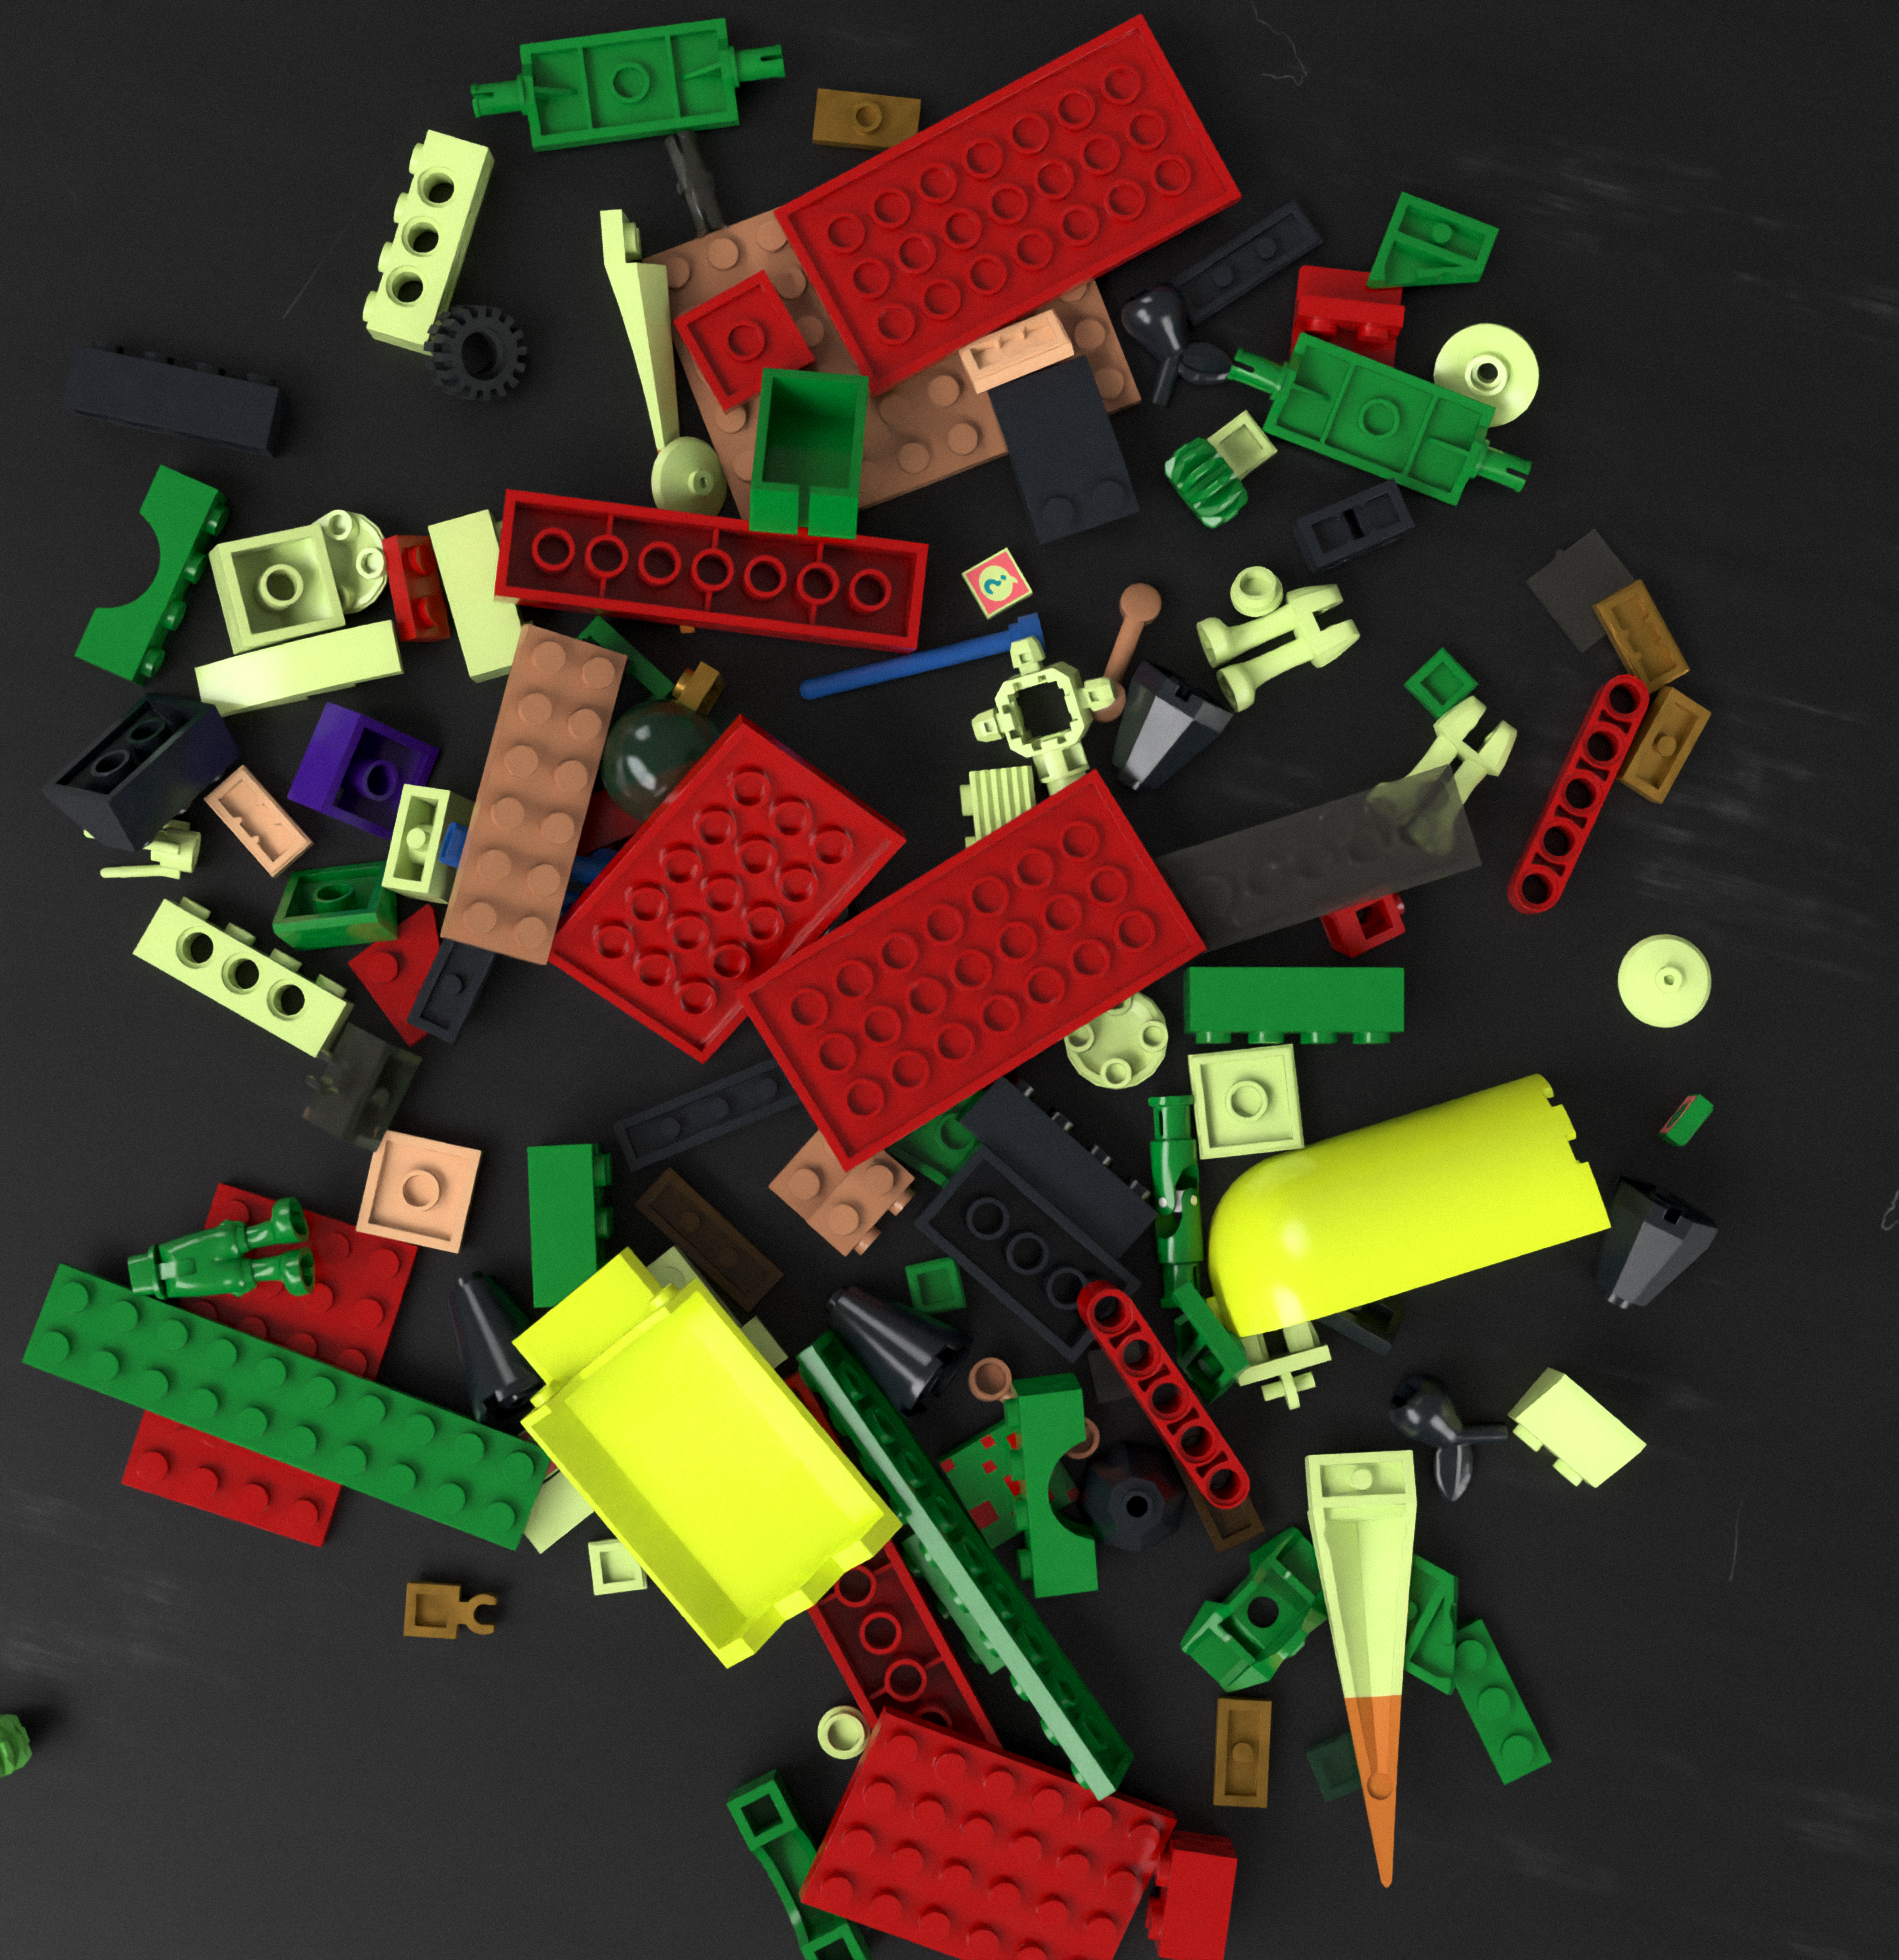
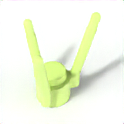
[84,819,201,879]

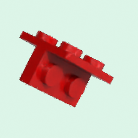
[1289,265,1405,368]

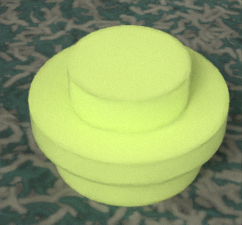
[1230,566,1283,617]
[818,1705,870,1759]

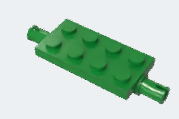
[471,18,785,152]
[1227,332,1532,506]

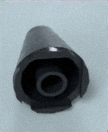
[448,1271,546,1424]
[825,1283,974,1422]

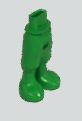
[128,1197,315,1300]

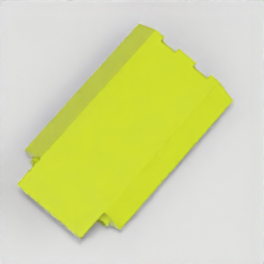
[512,1247,903,1669]

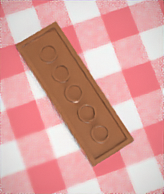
[440,624,627,965]

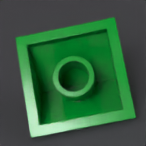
[272,860,399,951]

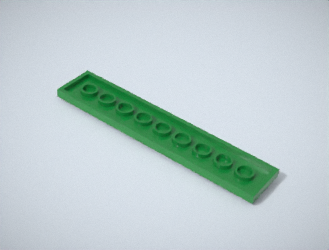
[22,1262,552,1551]
[795,1330,1135,1801]

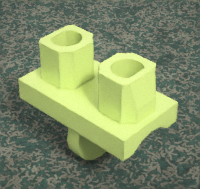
[1236,1321,1332,1410]

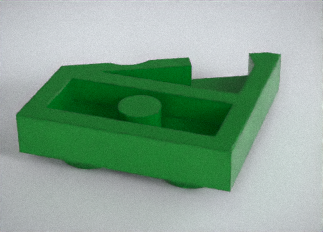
[1365,191,1499,289]
[1171,1281,1250,1404]
[1403,1552,1458,1695]

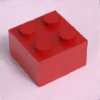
[1145,1830,1238,1960]

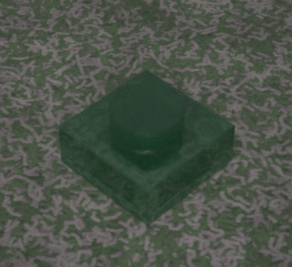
[1304,1731,1362,1803]

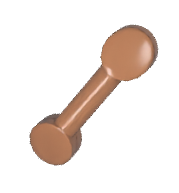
[1090,583,1162,723]
[968,1358,1100,1459]

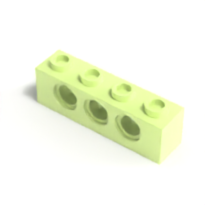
[363,130,495,357]
[133,896,355,1059]

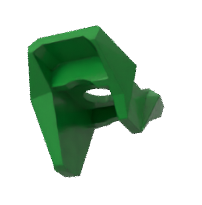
[1180,1526,1328,1693]

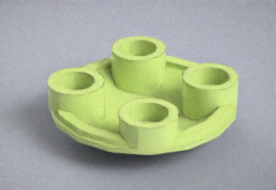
[311,509,388,615]
[1064,991,1168,1090]

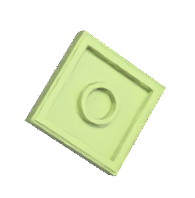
[1187,1044,1305,1160]

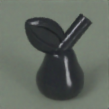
[1120,282,1238,407]
[1388,1373,1508,1503]

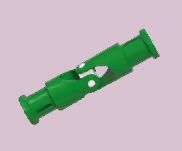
[1148,1095,1206,1308]

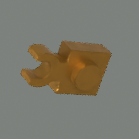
[403,1580,499,1639]

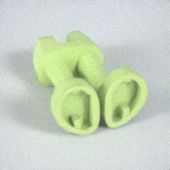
[1197,584,1361,712]
[1367,696,1518,858]

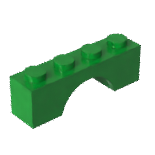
[74,465,229,687]
[1004,1373,1098,1598]
[726,1768,873,1960]

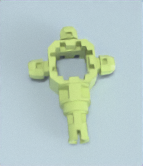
[972,635,1118,796]

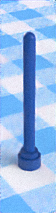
[799,612,1047,700]

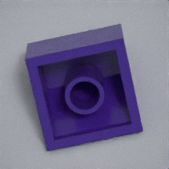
[287,702,440,842]

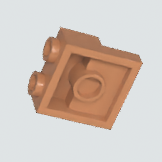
[768,1129,916,1257]

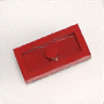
[381,535,451,642]

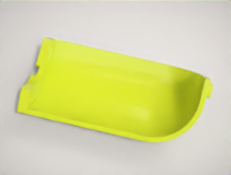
[1205,1074,1611,1338]

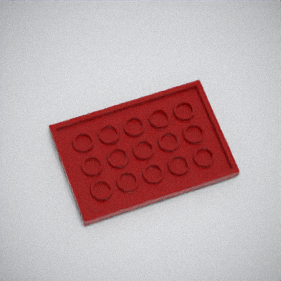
[548,713,907,1064]
[121,1183,421,1548]
[799,1705,1177,1960]

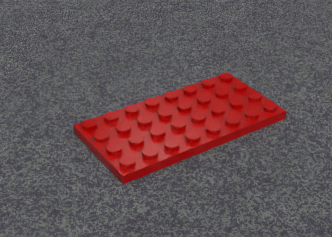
[773,13,1242,398]
[734,769,1207,1172]

